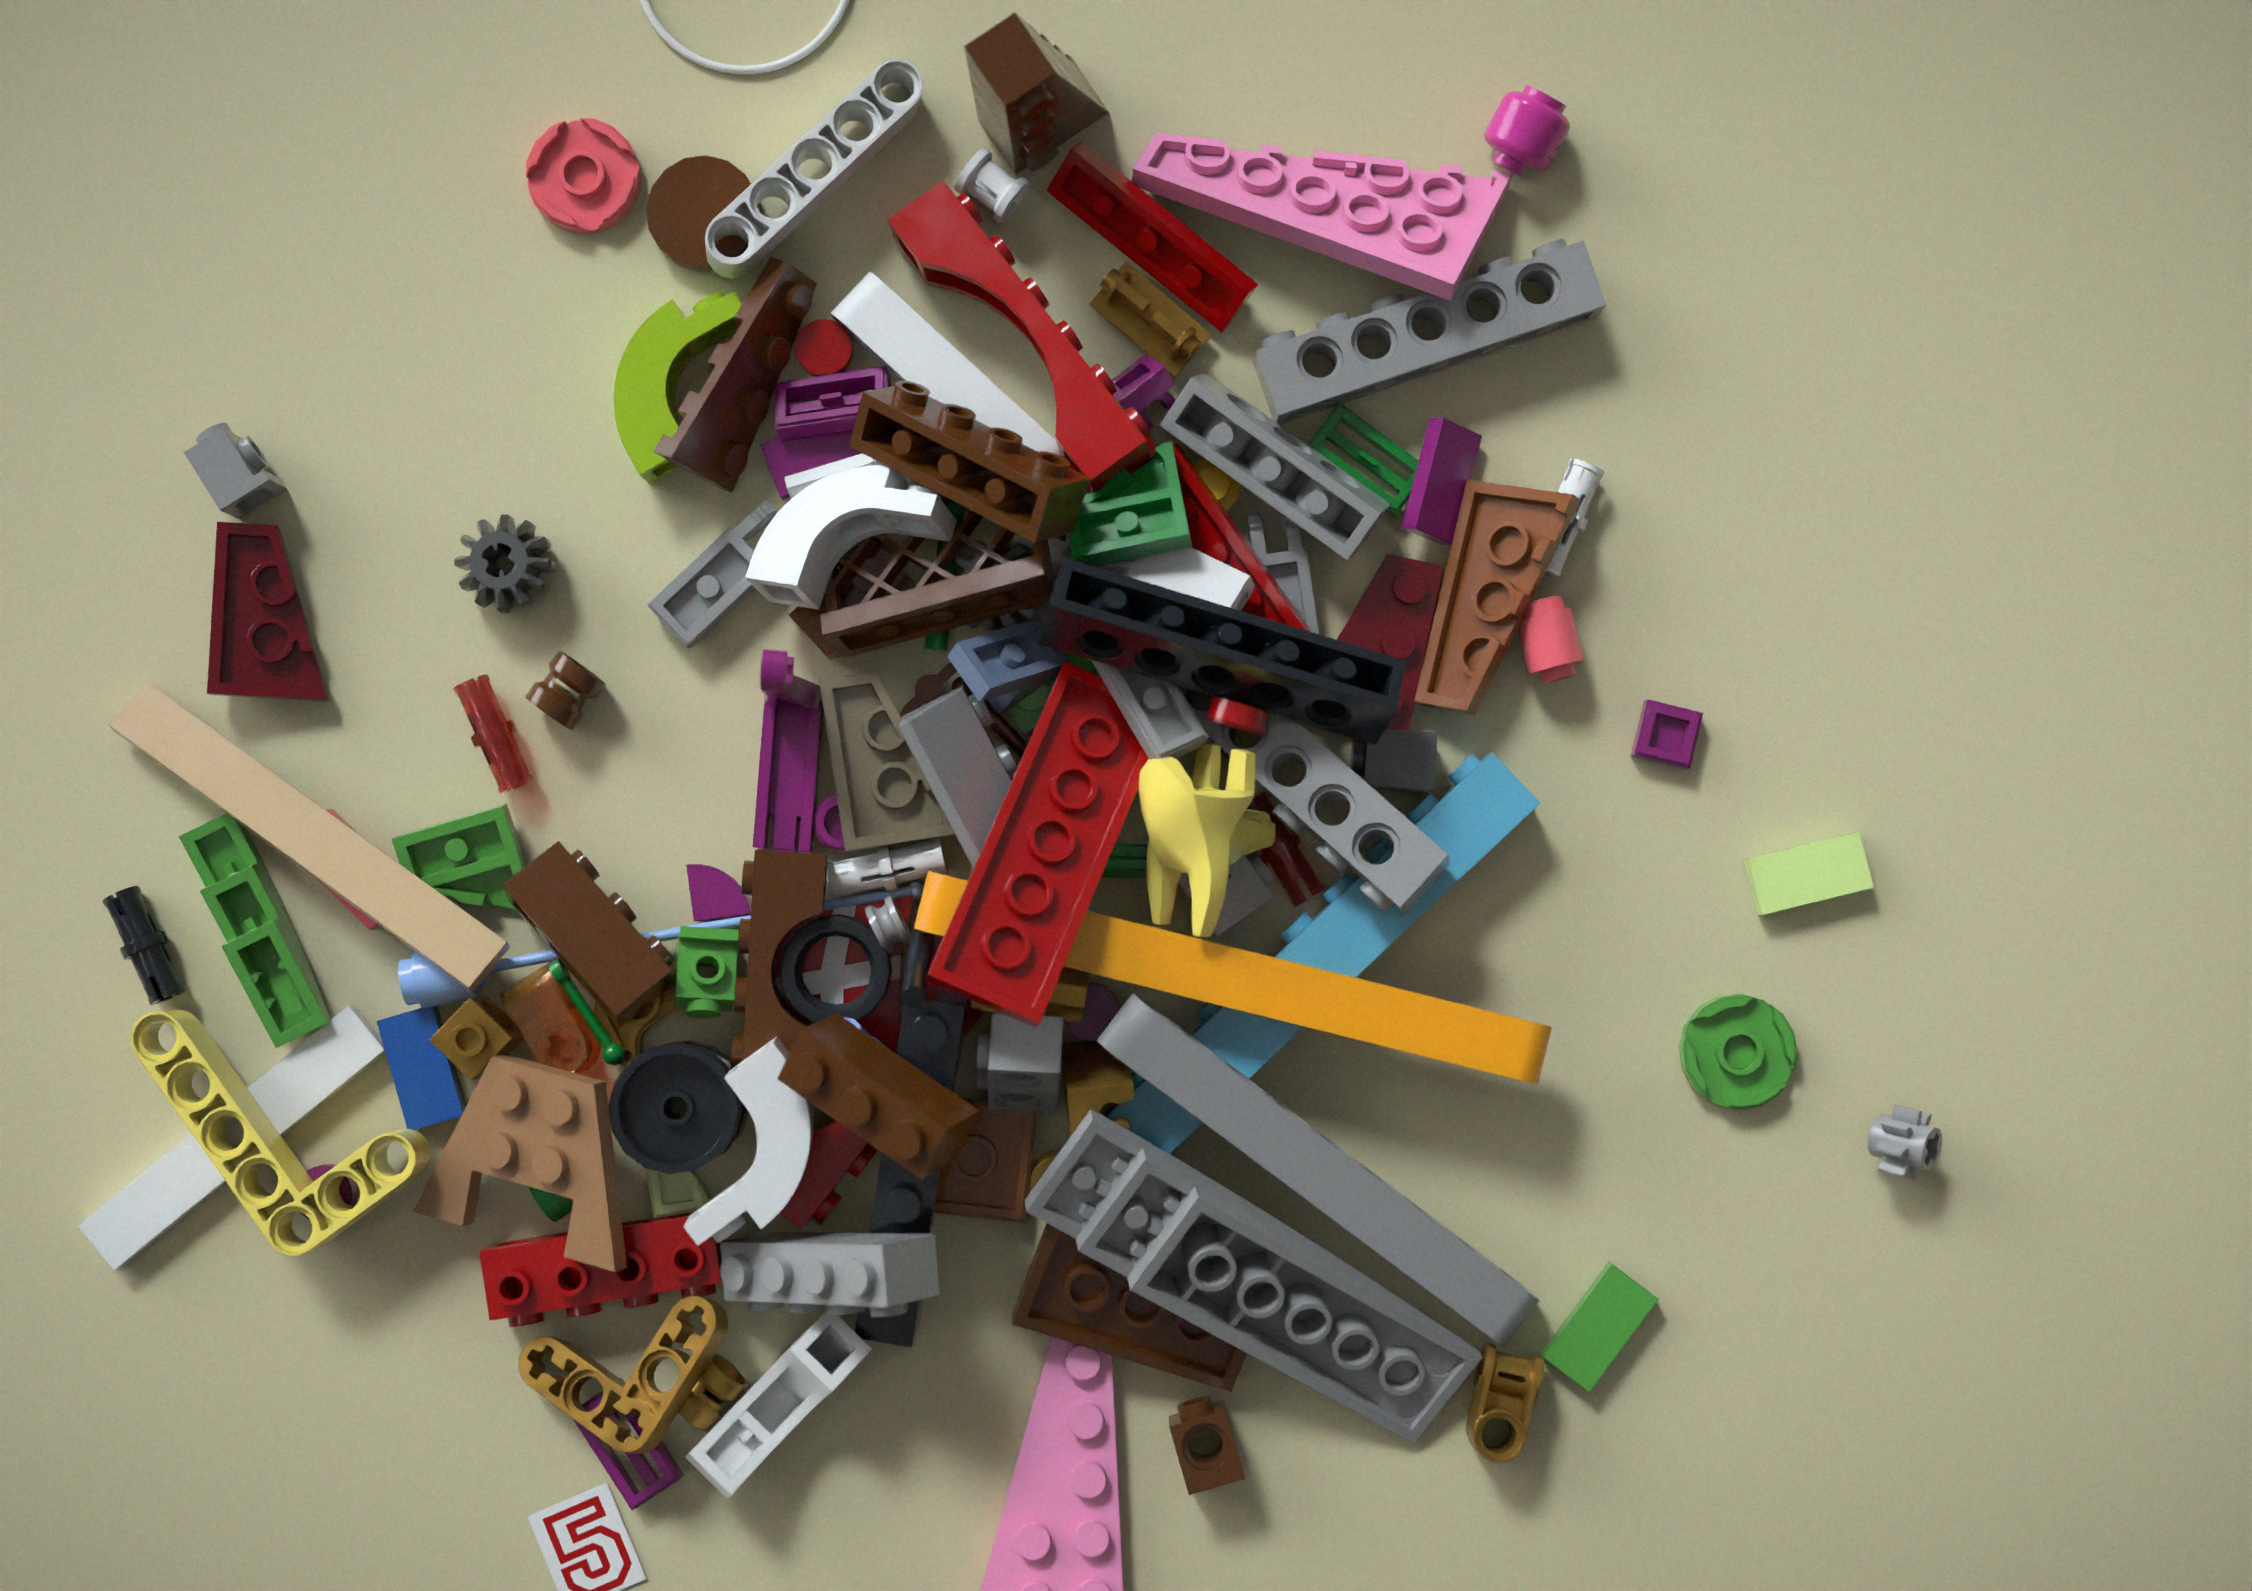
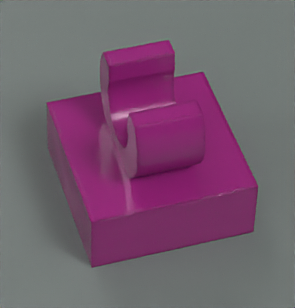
[1112,354,1176,430]

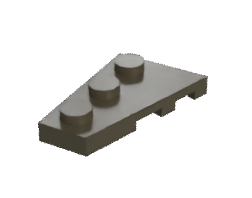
[819,671,956,852]

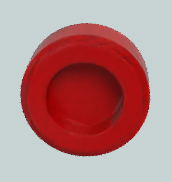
[795,319,854,377]
[1207,697,1269,735]

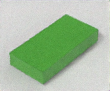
[1540,1262,1659,1392]

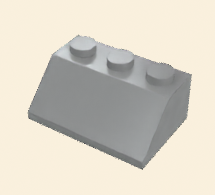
[899,685,1018,868]

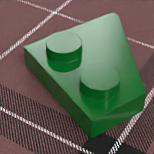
[1069,441,1192,566]

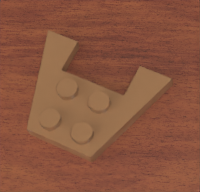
[413,1054,627,1272]

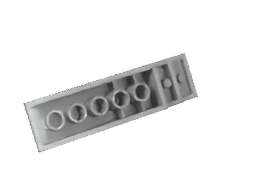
[1024,1109,1482,1444]

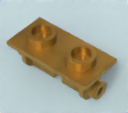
[1089,261,1212,378]

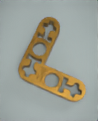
[518,1296,728,1454]

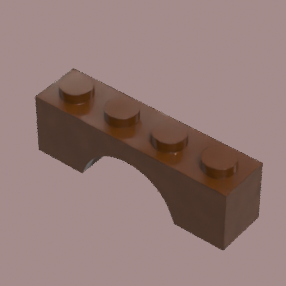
[731,848,828,1069]

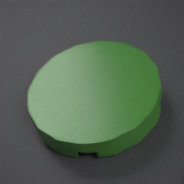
[1678,994,1798,1110]

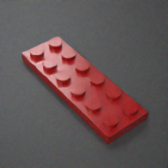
[925,661,1149,1028]

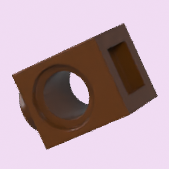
[1168,1396,1245,1495]

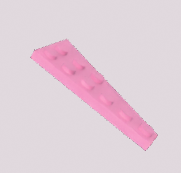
[1132,133,1513,301]
[981,1337,1124,1591]

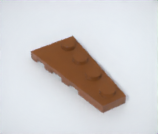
[1414,480,1581,715]

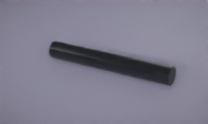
[901,901,934,1007]

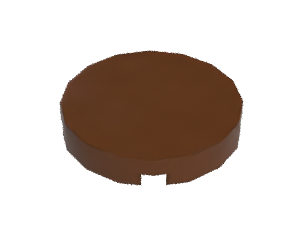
[646,155,761,272]

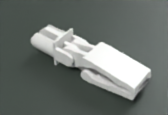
[1014,533,1255,611]

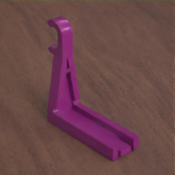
[753,649,824,852]

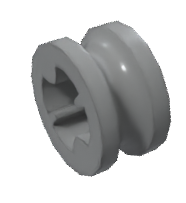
[865,896,911,954]

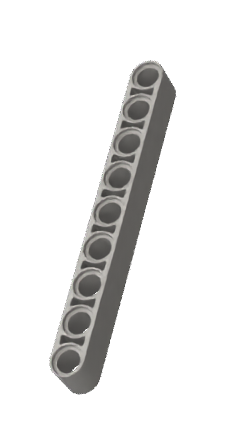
[1097,993,1540,1347]

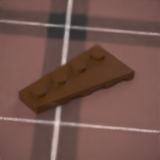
[653,257,817,493]

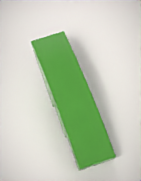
[179,814,331,1048]

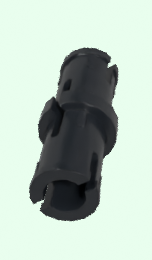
[103,886,187,1005]

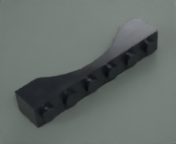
[855,983,969,1347]

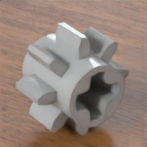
[1868,1104,1942,1180]

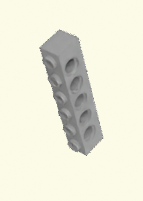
[1253,239,1606,425]
[1179,686,1450,915]

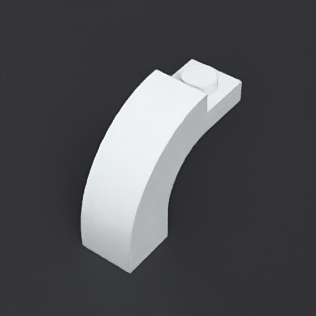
[745,465,957,610]
[683,1036,814,1246]
[685,1308,872,1498]

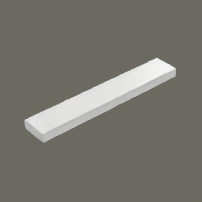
[78,1005,385,1271]

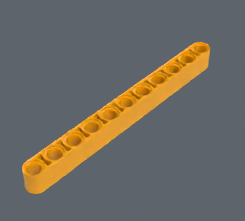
[914,871,1552,1084]

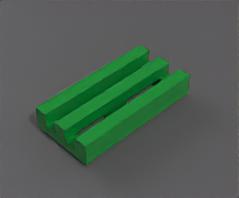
[1307,402,1419,518]

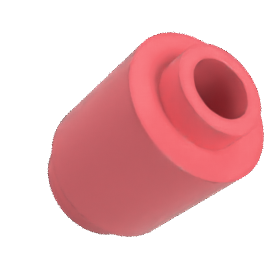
[1517,595,1585,684]

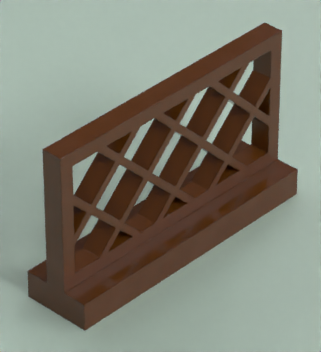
[820,489,1057,658]

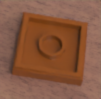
[935,1097,1038,1223]

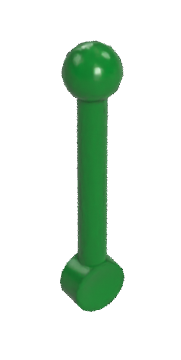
[548,959,625,1066]

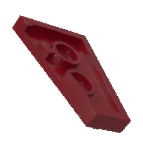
[207,522,329,702]
[1337,554,1443,731]

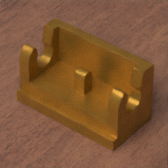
[1061,1041,1134,1137]

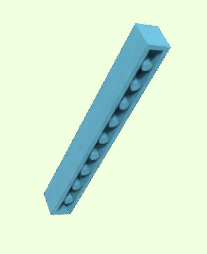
[1069,752,1540,1154]

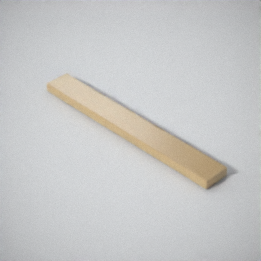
[108,681,510,993]

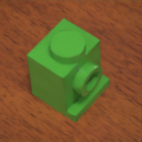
[673,926,739,1019]

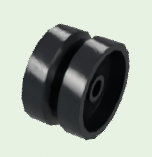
[608,1040,748,1174]

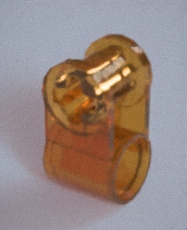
[500,962,601,1073]

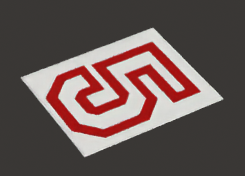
[527,1482,647,1591]

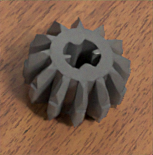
[454,514,556,614]

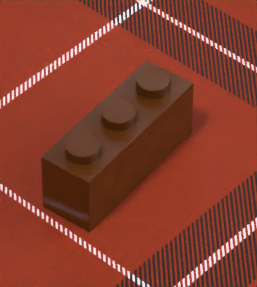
[502,841,675,1028]
[777,1013,980,1180]

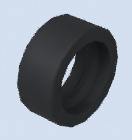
[779,914,892,1023]

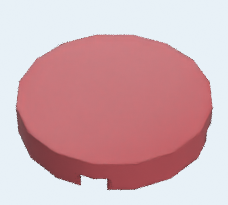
[526,118,641,233]

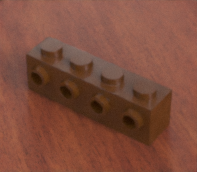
[849,381,1090,543]

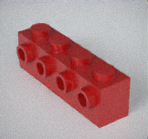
[479,1212,725,1327]

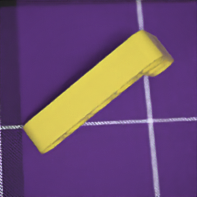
[131,1010,431,1256]

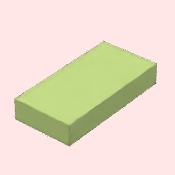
[1744,832,1874,915]

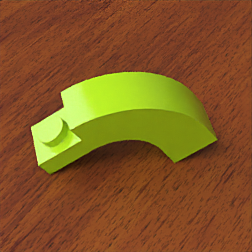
[613,291,742,484]

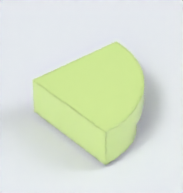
[646,1169,712,1219]

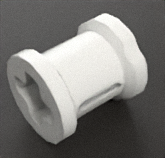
[954,148,1030,224]

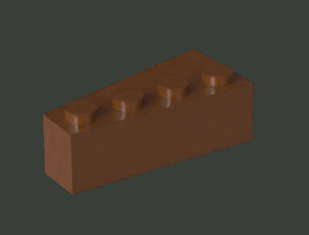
[964,12,1109,175]

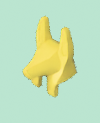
[1139,743,1275,937]

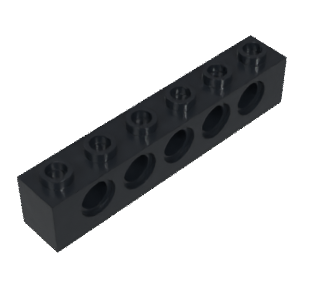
[1037,557,1406,745]

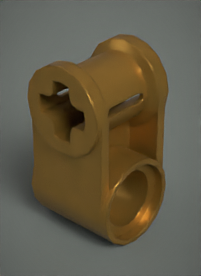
[1466,1342,1544,1463]

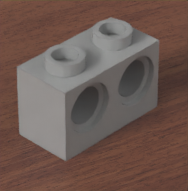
[977,1013,1063,1113]

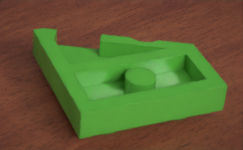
[392,804,527,909]

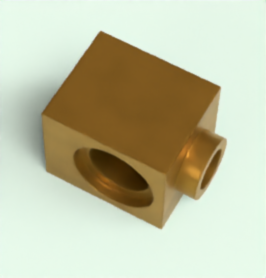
[429,995,527,1081]

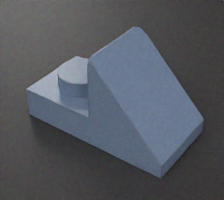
[947,618,1071,714]

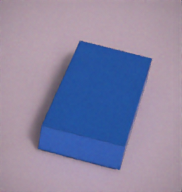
[377,1006,466,1130]

